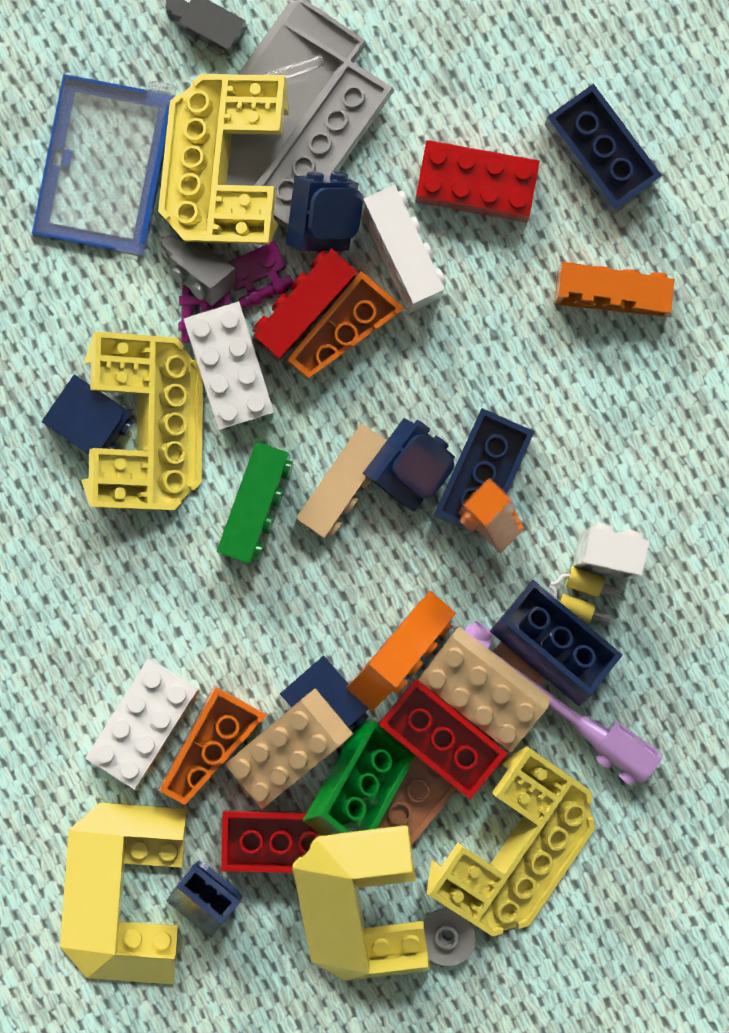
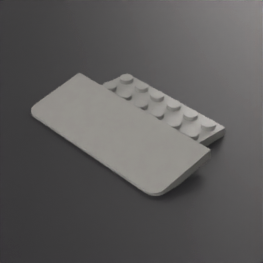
[227,0,394,226]

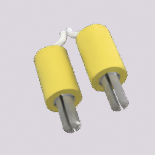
[549,566,621,625]

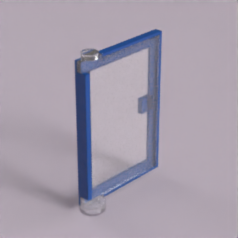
[32,74,177,261]

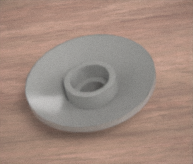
[423,909,476,966]

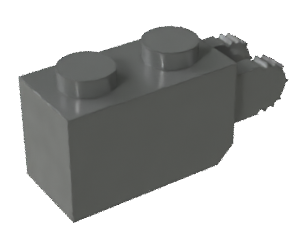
[165,0,247,57]
[161,235,236,306]

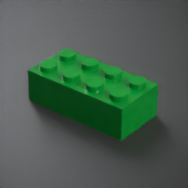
[216,441,294,566]
[302,720,416,836]

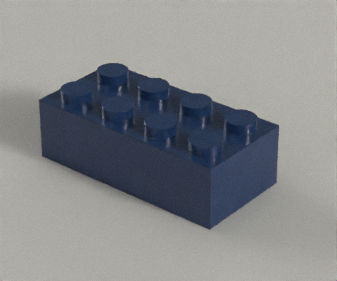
[544,83,662,216]
[433,408,535,540]
[489,580,623,706]

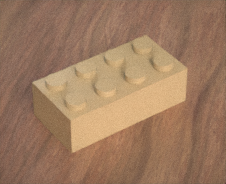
[418,627,552,752]
[225,688,353,809]

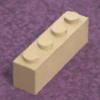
[296,423,387,539]

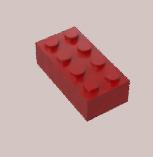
[415,140,540,223]
[252,248,357,362]
[378,678,508,800]
[221,809,321,873]

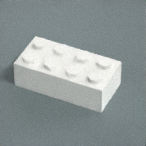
[361,185,446,314]
[184,301,274,430]
[573,523,650,580]
[85,659,200,790]

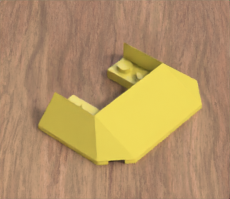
[158,74,289,244]
[81,331,203,510]
[427,747,595,937]
[60,803,187,984]
[293,826,431,981]

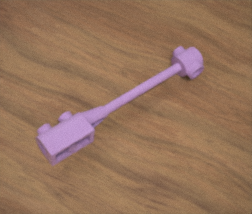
[464,621,662,786]

